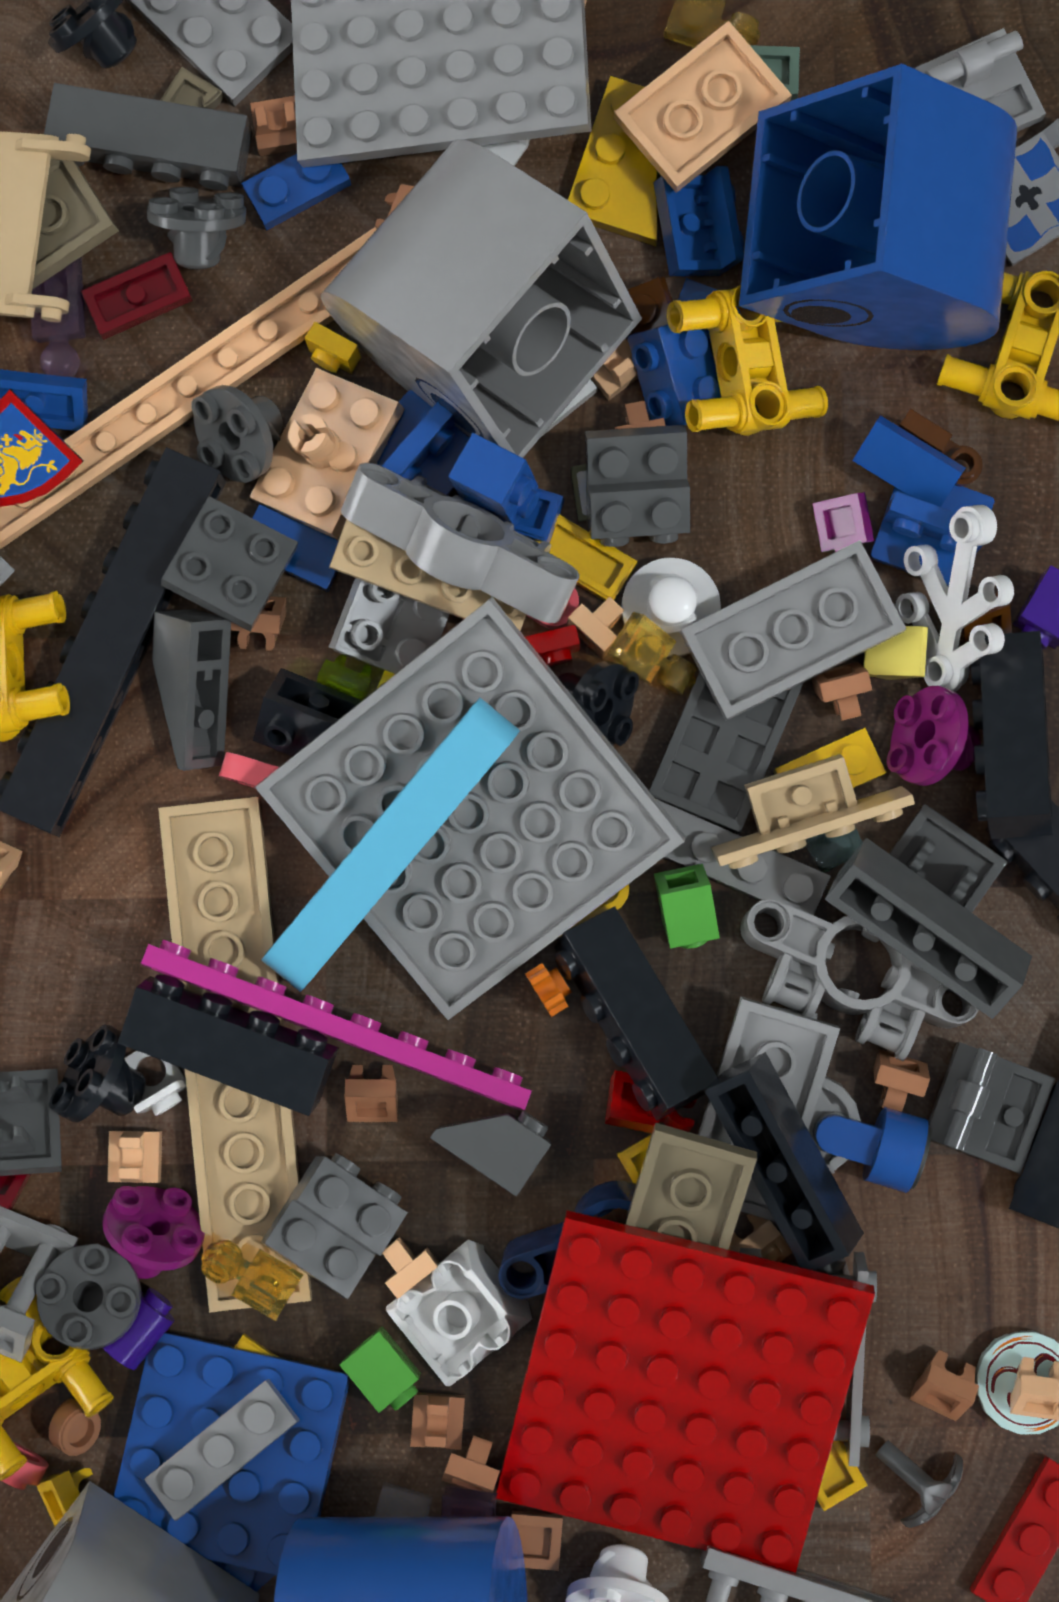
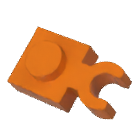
[525,963,572,1017]

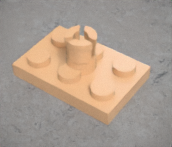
[613,21,792,193]
[249,368,405,540]

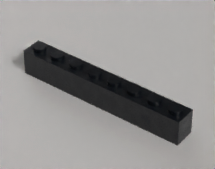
[0,447,226,838]

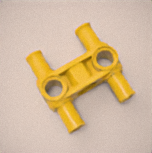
[937,271,1059,421]
[666,285,828,436]
[0,591,70,742]
[0,1276,114,1481]

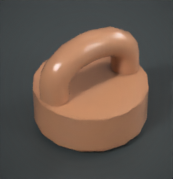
[48,1398,101,1456]

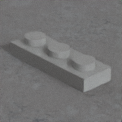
[144,1379,300,1521]

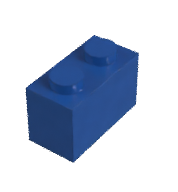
[448,433,540,529]

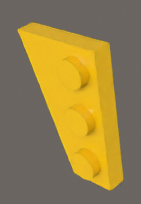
[568,76,657,246]

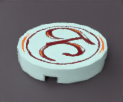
[975,1330,1059,1434]

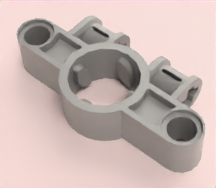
[341,463,580,623]
[740,899,979,1061]

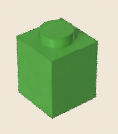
[654,863,720,949]
[340,1326,421,1413]

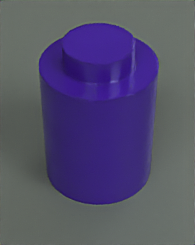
[103,1288,175,1370]

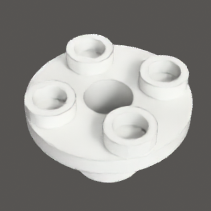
[621,558,721,657]
[566,1544,669,1602]

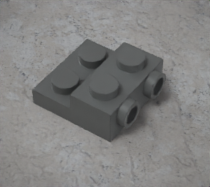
[585,425,690,547]
[260,1153,408,1299]

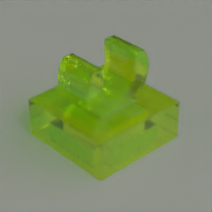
[317,654,372,700]

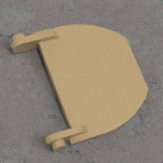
[0,132,91,322]

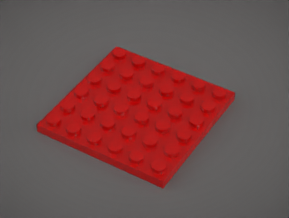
[495,1210,875,1573]

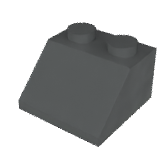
[430,1110,551,1197]

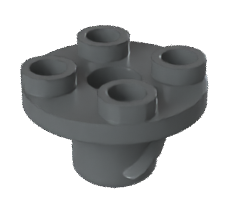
[147,187,246,270]
[191,385,283,483]
[36,1244,141,1350]

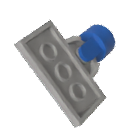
[698,997,932,1222]

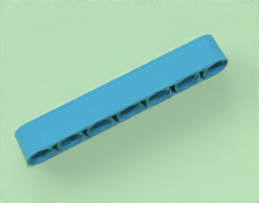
[261,697,520,992]

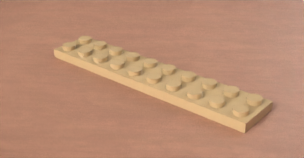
[158,797,312,1313]

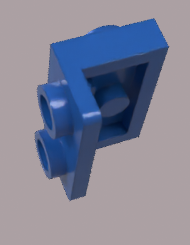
[653,166,744,276]
[628,324,721,426]

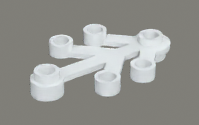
[895,505,1014,692]

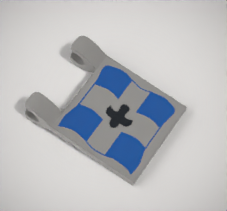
[1006,118,1059,267]

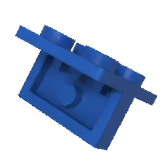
[376,390,469,495]
[870,485,994,587]

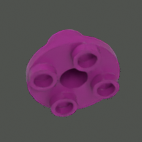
[887,686,981,786]
[103,1186,205,1279]

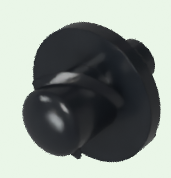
[48,0,137,69]
[558,660,639,746]
[49,1024,146,1122]

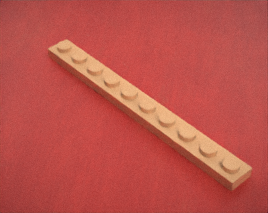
[0,227,377,549]

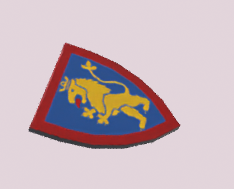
[0,389,84,507]

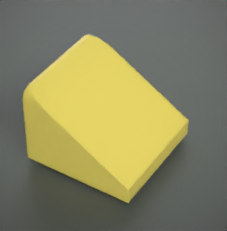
[864,626,928,680]

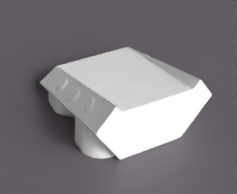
[386,1239,532,1386]

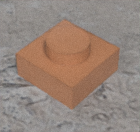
[511,1511,563,1571]

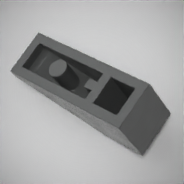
[152,609,231,771]

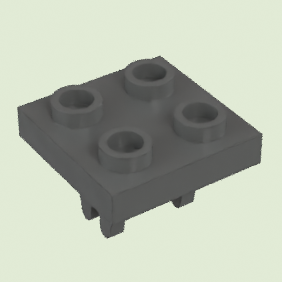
[161,496,298,632]
[889,804,1008,913]
[0,1069,62,1176]

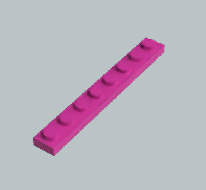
[141,940,532,1110]

